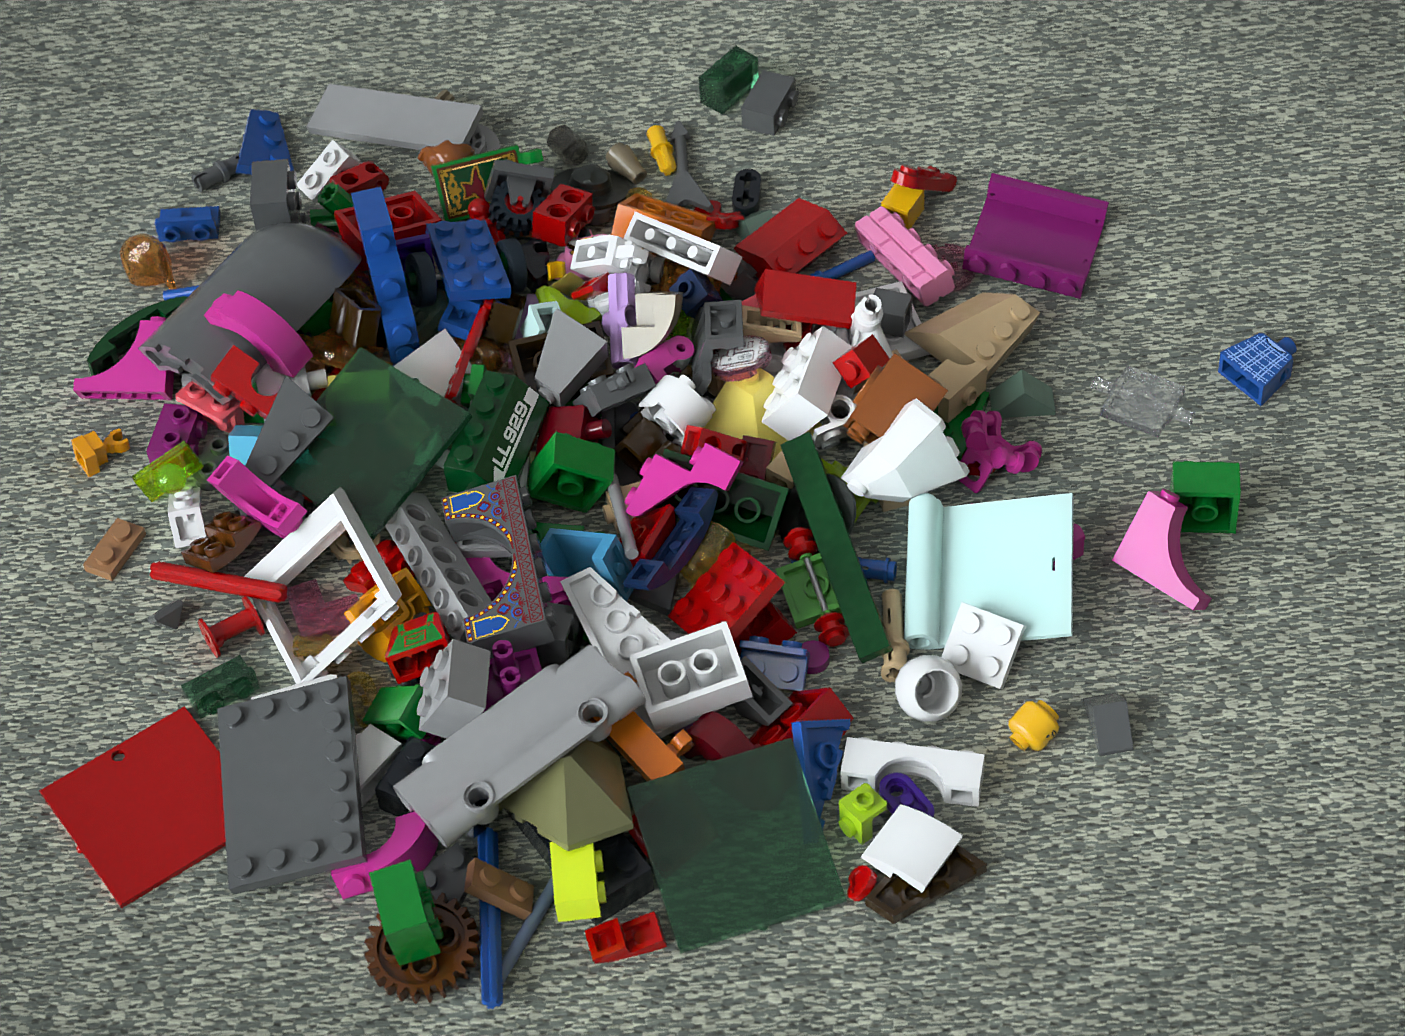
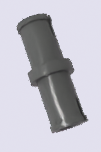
[191,152,240,192]

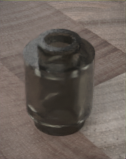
[547,125,589,166]

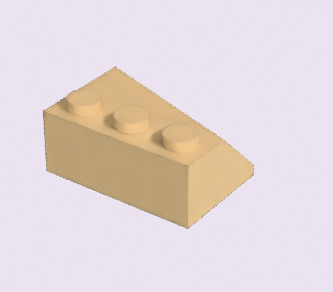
[905,292,1040,380]

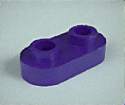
[879,772,934,818]

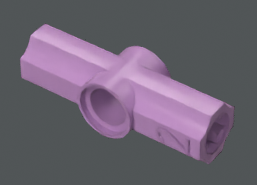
[602,273,638,370]

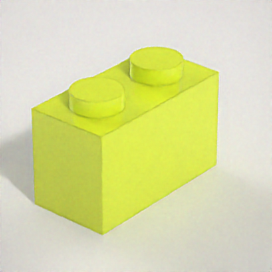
[550,842,606,922]

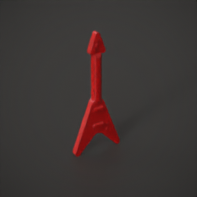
[440,299,494,405]

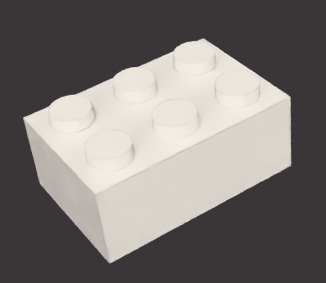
[761,326,852,441]
[629,621,753,731]

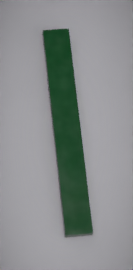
[780,432,893,664]

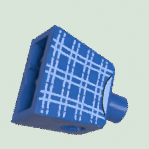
[1218,333,1297,406]

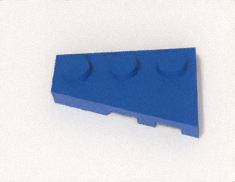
[235,109,294,175]

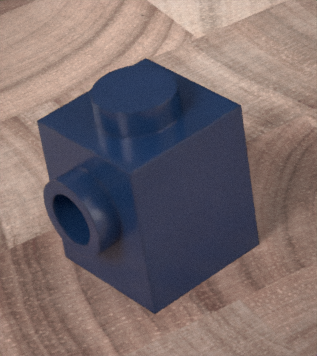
[669,268,724,318]

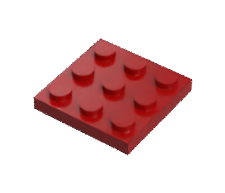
[668,542,785,641]

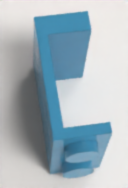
[537,528,634,602]

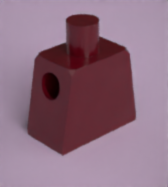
[535,405,612,457]

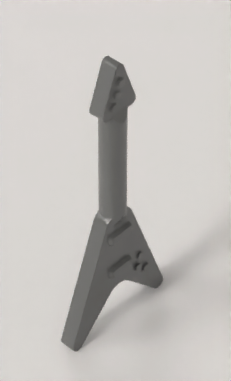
[665,121,714,212]

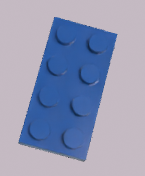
[426,219,511,302]

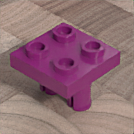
[482,640,542,713]

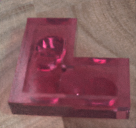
[287,579,359,645]

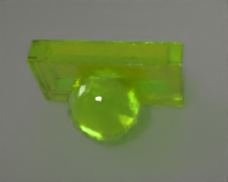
[132,440,204,502]

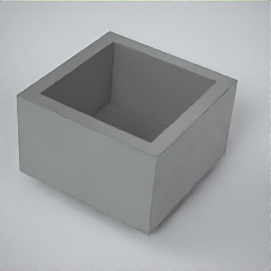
[417,639,491,739]

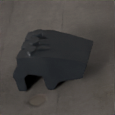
[521,239,550,294]

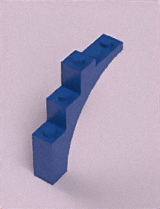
[351,187,420,392]

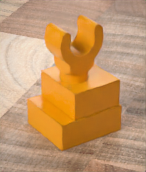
[71,429,130,477]

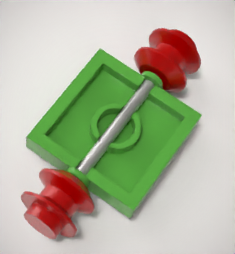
[775,527,849,647]

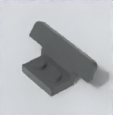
[691,300,744,396]

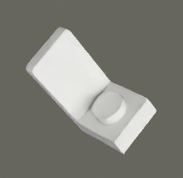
[297,140,363,201]
[168,485,207,548]

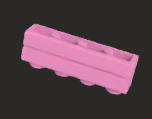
[854,206,955,307]

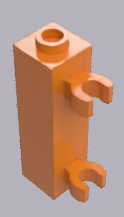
[589,671,694,794]

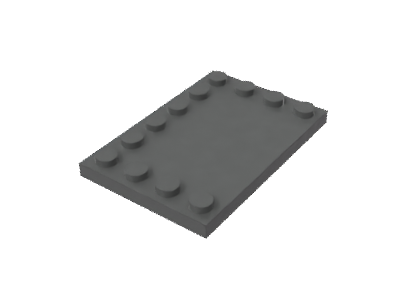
[217,676,367,895]

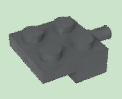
[573,363,656,417]

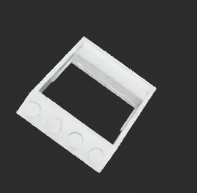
[244,487,402,684]

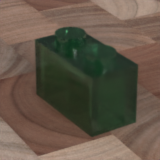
[698,45,759,115]

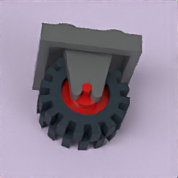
[484,160,554,237]

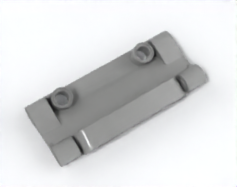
[393,645,646,847]

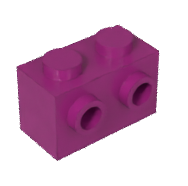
[146,403,208,474]

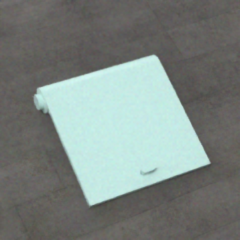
[904,493,1074,650]

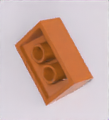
[611,193,716,255]

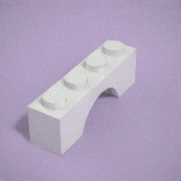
[841,737,985,807]

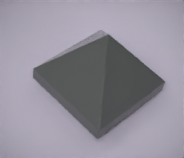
[147,599,184,630]

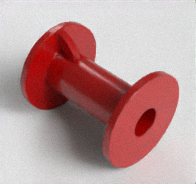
[198,596,265,658]

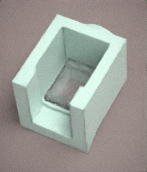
[520,301,560,338]

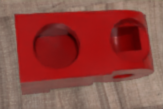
[330,161,389,195]
[680,425,747,461]

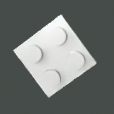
[941,602,1026,689]

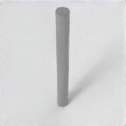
[607,474,639,559]

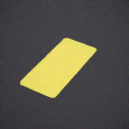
[552,272,585,299]

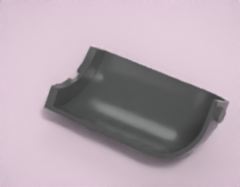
[138,222,362,405]

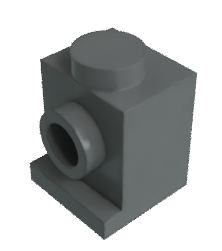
[715,261,759,301]

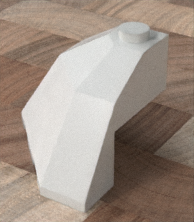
[841,398,970,502]

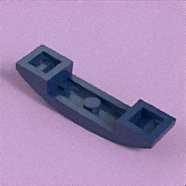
[623,487,718,591]

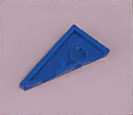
[792,719,851,845]

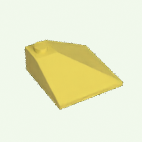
[703,361,822,461]

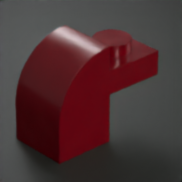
[684,711,755,775]

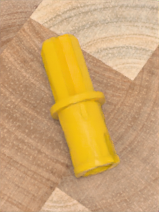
[646,125,677,176]

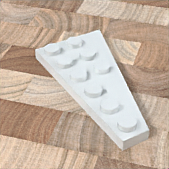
[560,567,726,738]

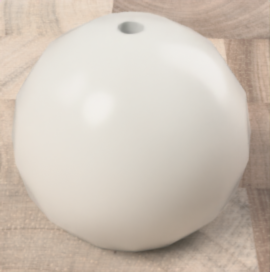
[895,655,962,722]

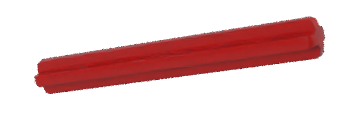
[150,561,288,603]

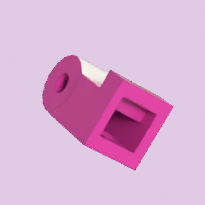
[636,336,694,384]

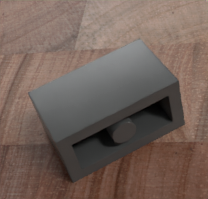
[741,70,799,136]

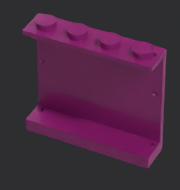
[962,173,1109,299]

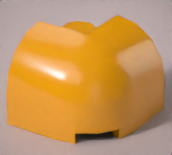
[344,568,431,663]

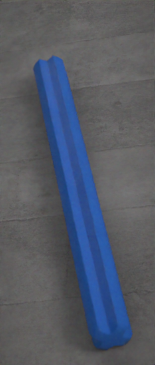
[477,827,503,1009]

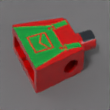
[385,612,451,684]

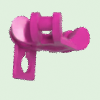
[959,410,1043,493]

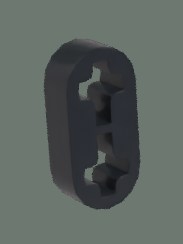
[732,169,762,217]

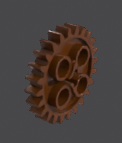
[364,892,480,1004]

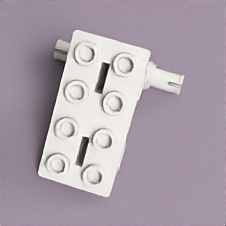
[813,294,893,450]

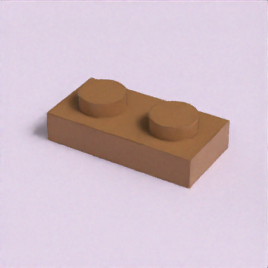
[83,518,146,581]
[464,857,534,920]

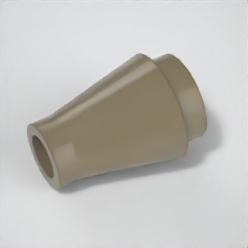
[605,143,647,185]

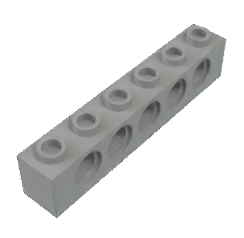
[379,491,492,643]

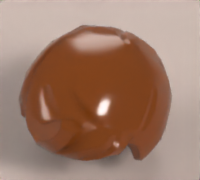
[418,140,475,176]

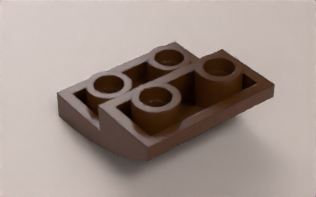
[181,511,262,573]

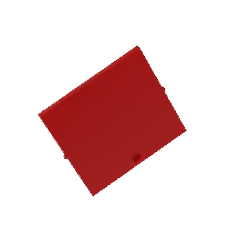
[39,706,226,909]

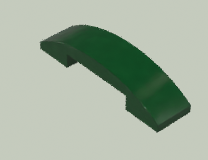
[87,296,188,376]

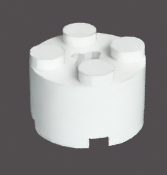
[639,375,716,447]

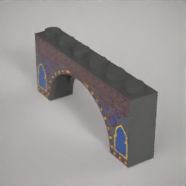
[441,475,557,659]

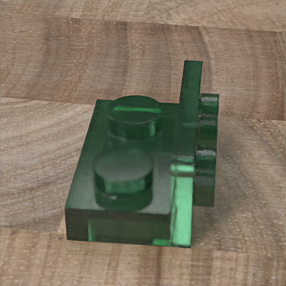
[181,655,260,719]

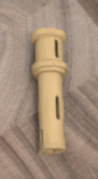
[881,589,910,682]

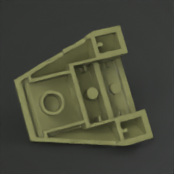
[498,739,633,851]

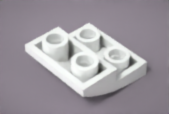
[861,804,963,893]

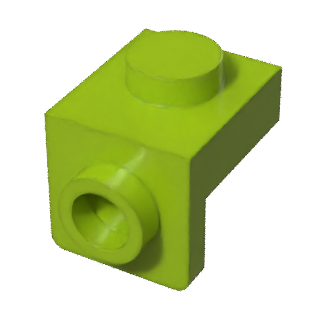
[838,783,887,845]

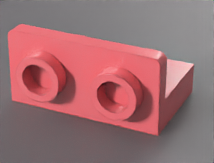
[176,381,245,434]

